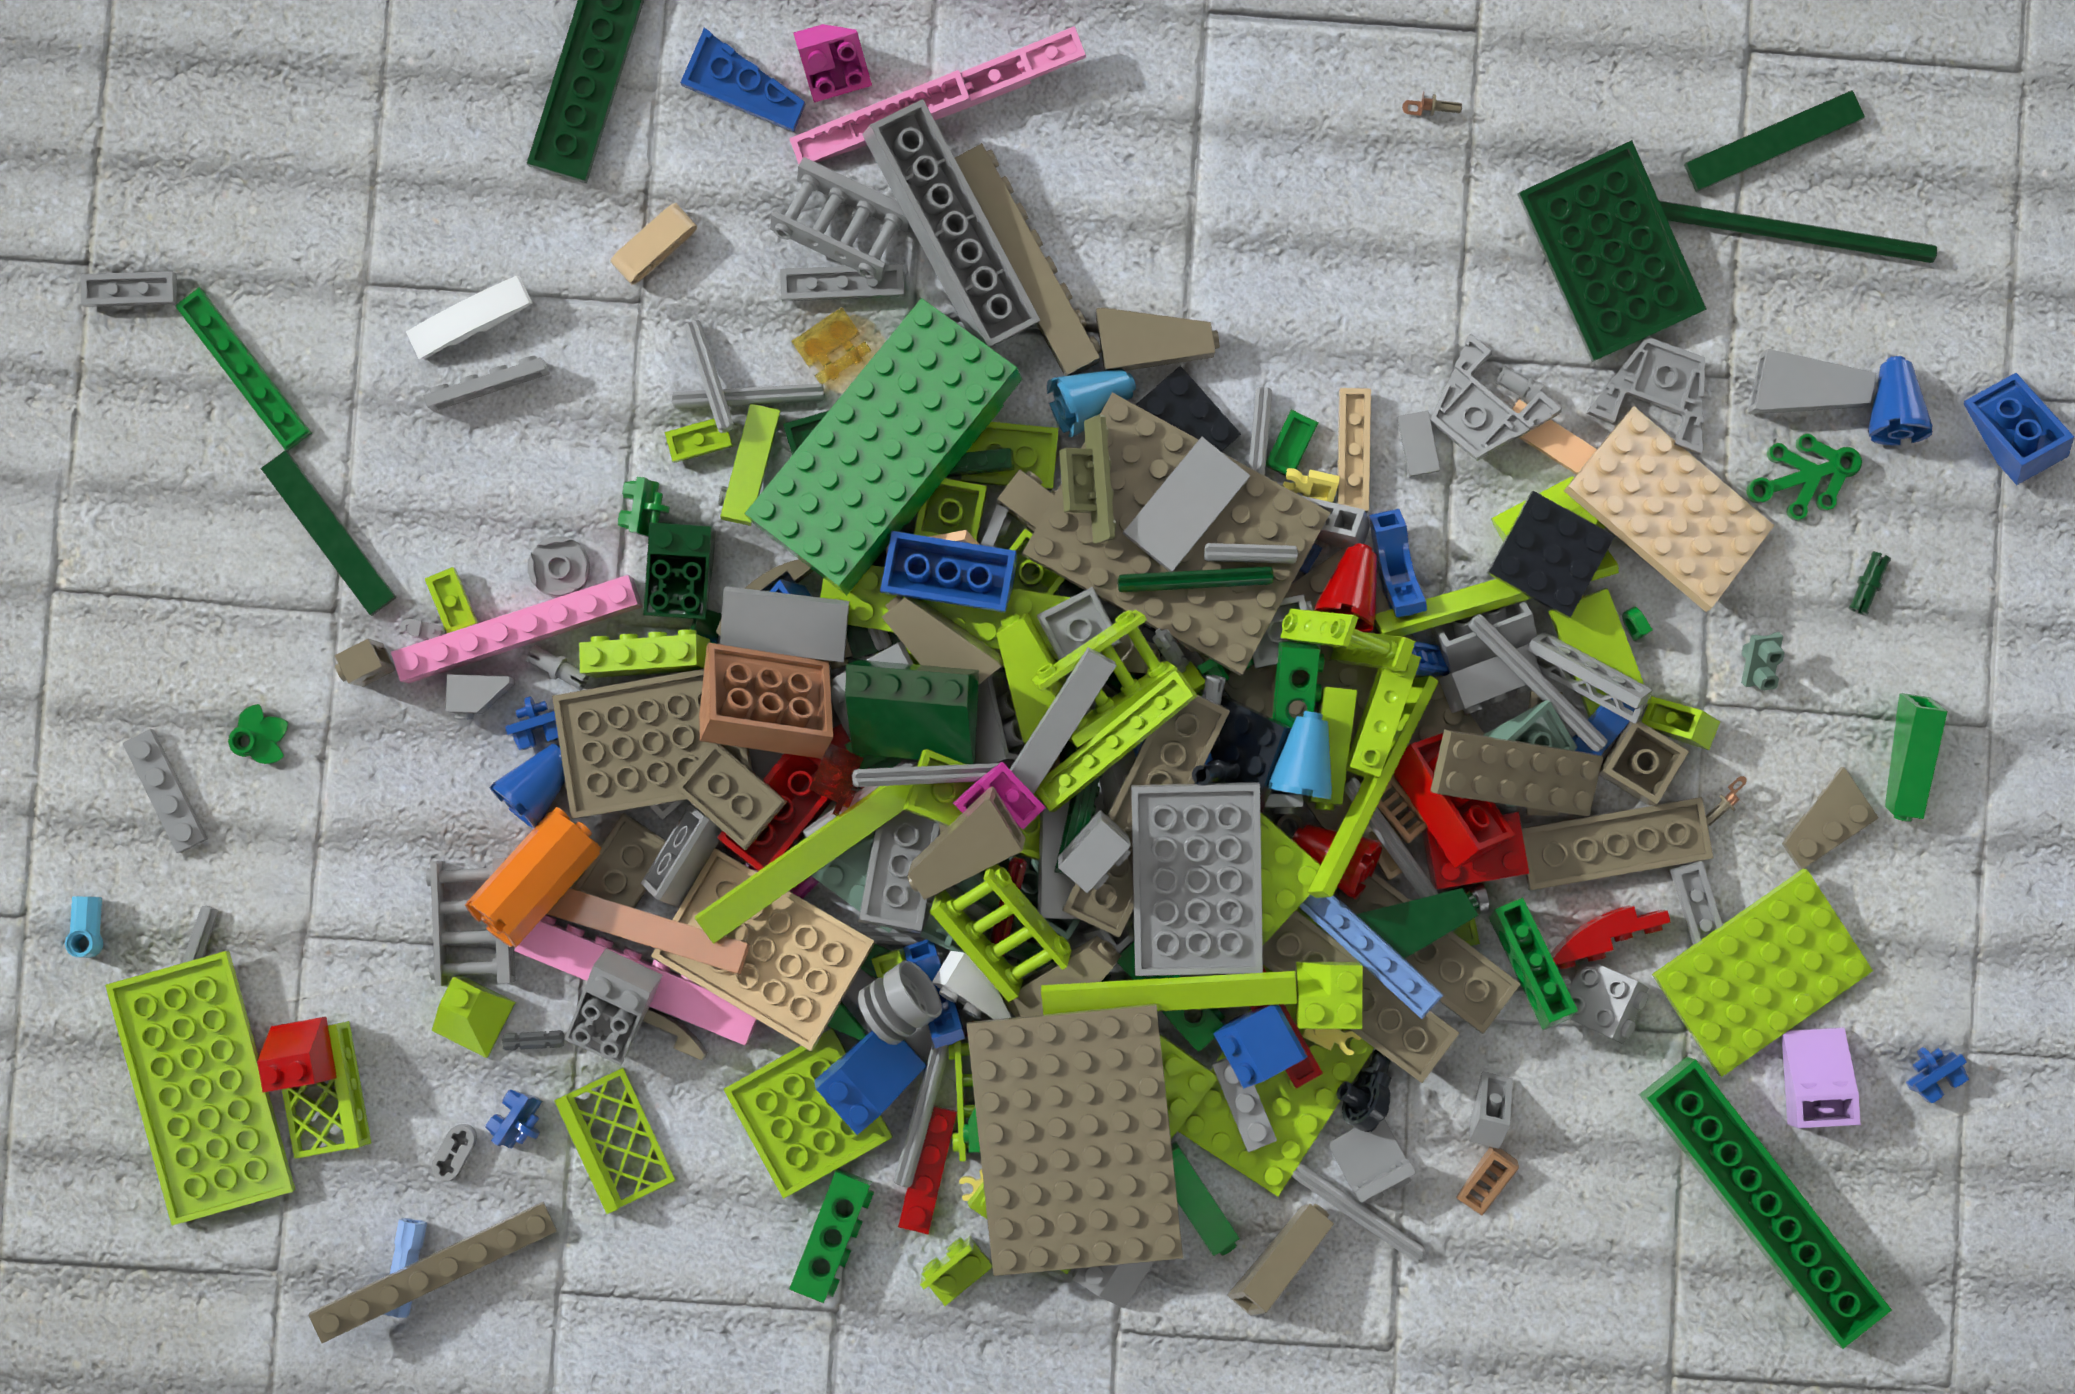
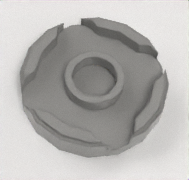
[528,536,590,598]

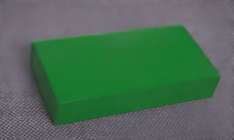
[1266,409,1319,476]

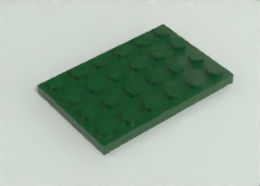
[1517,140,1707,362]

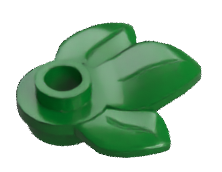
[228,704,288,764]

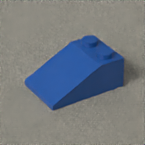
[1964,373,2074,486]
[814,1031,926,1135]

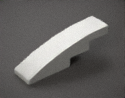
[406,276,532,359]

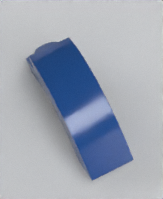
[1369,509,1427,617]
[903,939,965,1048]

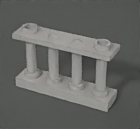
[770,157,910,282]
[426,858,516,987]

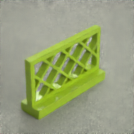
[282,1021,372,1159]
[554,1068,675,1214]

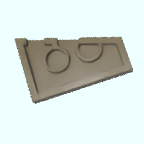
[1782,767,1879,869]

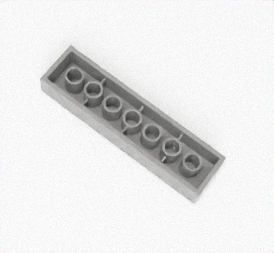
[862,99,1040,348]

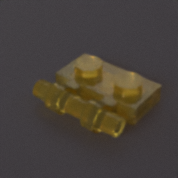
[791,307,871,384]

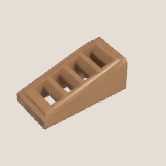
[1377,776,1427,843]
[1456,1147,1519,1216]

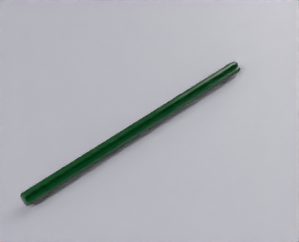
[1659,200,1937,263]

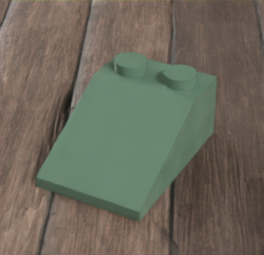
[1483,700,1578,808]

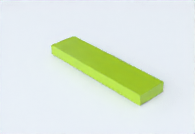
[720,404,780,526]

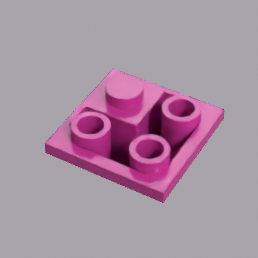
[793,24,872,103]

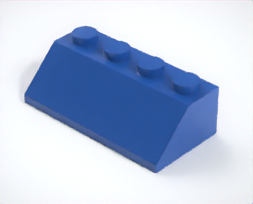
[880,531,1017,613]

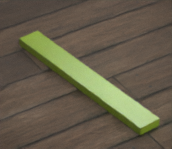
[1375,550,1619,637]
[1307,675,1438,898]
[694,785,911,944]
[1041,971,1297,1015]

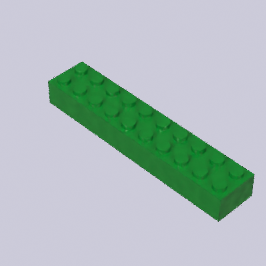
[1638,1057,1892,1349]

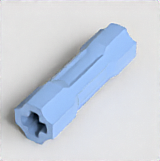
[384,1218,427,1318]

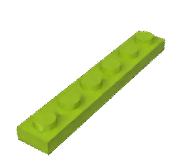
[1036,670,1197,812]

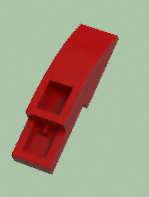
[1550,905,1671,969]

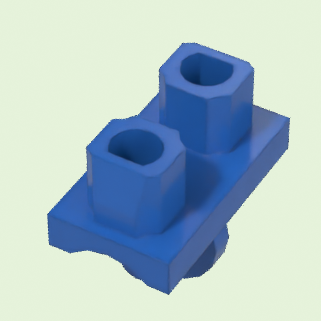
[505,696,559,750]
[1905,1047,1969,1103]
[485,1089,543,1149]

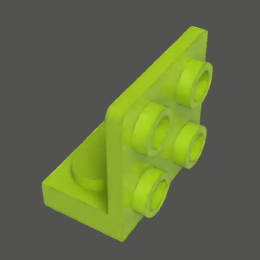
[920,1236,993,1306]

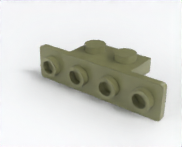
[1059,415,1116,544]

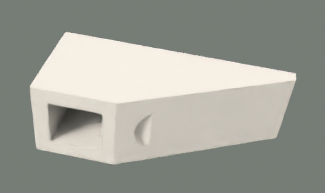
[932,951,1011,1020]

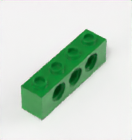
[1272,642,1324,728]
[1489,897,1578,1030]
[1117,939,1225,1052]
[789,1168,874,1303]

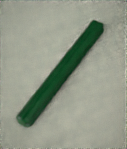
[1117,567,1274,592]

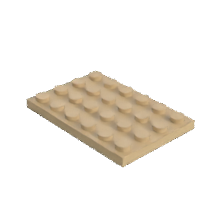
[1564,406,1775,612]
[651,848,876,1051]

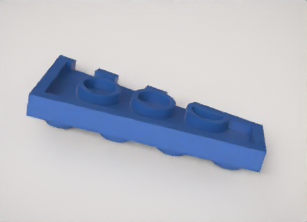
[680,27,806,132]

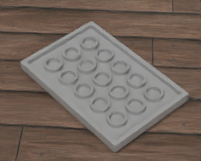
[1131,783,1263,976]

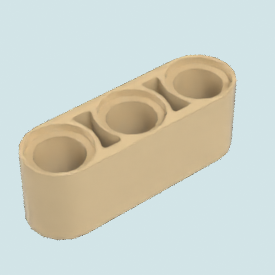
[611,203,697,285]

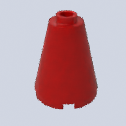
[1314,543,1377,633]
[1292,825,1382,899]

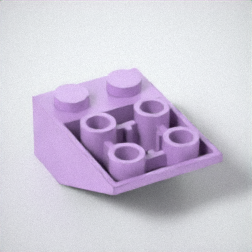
[1782,1028,1861,1128]

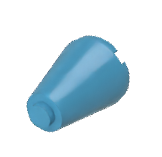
[1047,369,1136,438]
[1269,711,1332,799]

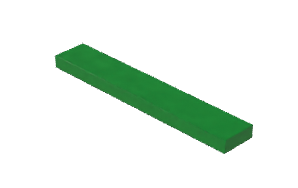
[175,287,312,451]

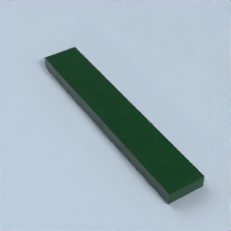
[1684,90,1865,192]
[260,450,397,616]

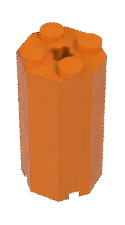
[465,807,601,947]

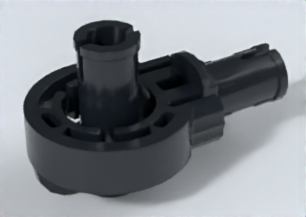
[1336,1049,1392,1132]

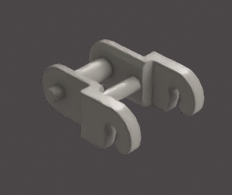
[400,619,445,639]

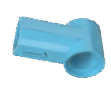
[65,896,104,958]

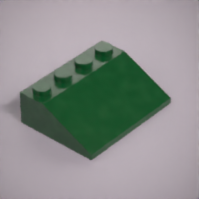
[845,660,979,764]

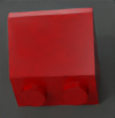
[257,1016,337,1093]

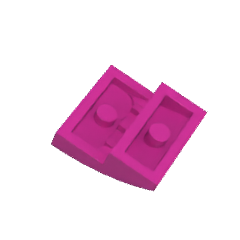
[953,762,1046,829]

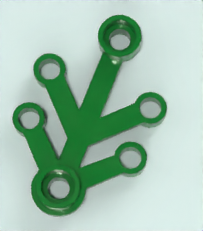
[1746,433,1862,521]

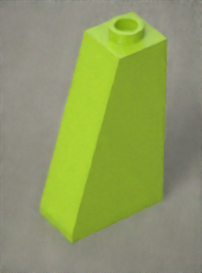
[996,612,1066,745]
[1308,687,1357,811]

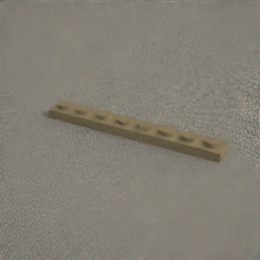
[308,1201,557,1344]

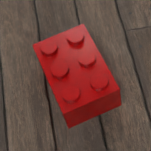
[1422,812,1530,889]

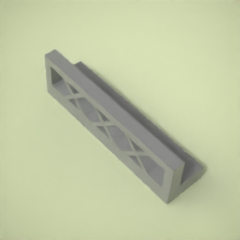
[1527,632,1653,724]

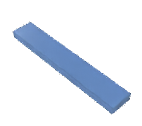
[1299,894,1444,1019]

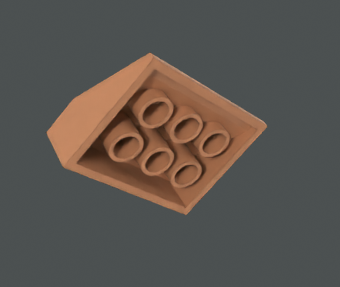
[699,643,833,759]

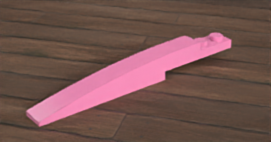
[789,26,1087,164]

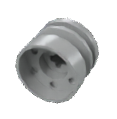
[858,960,942,1045]

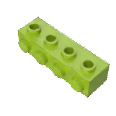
[579,630,710,678]

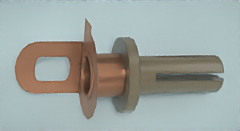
[1402,91,1462,116]
[1706,776,1747,826]

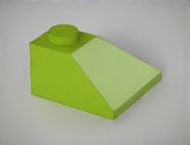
[431,975,516,1058]

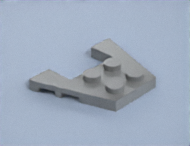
[1430,334,1562,461]
[1586,337,1705,455]

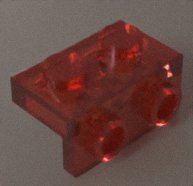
[809,743,864,817]

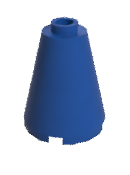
[1868,356,1933,445]
[489,743,565,828]

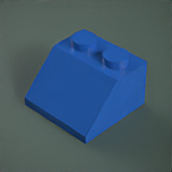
[1213,1005,1308,1089]

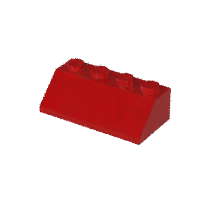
[1394,732,1515,869]
[717,753,846,871]

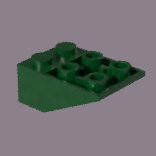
[643,522,716,619]

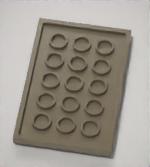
[552,669,752,819]

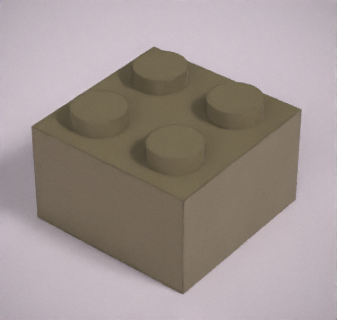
[1599,721,1689,806]

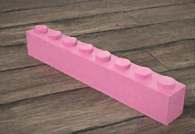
[391,575,643,684]
[514,914,758,1045]

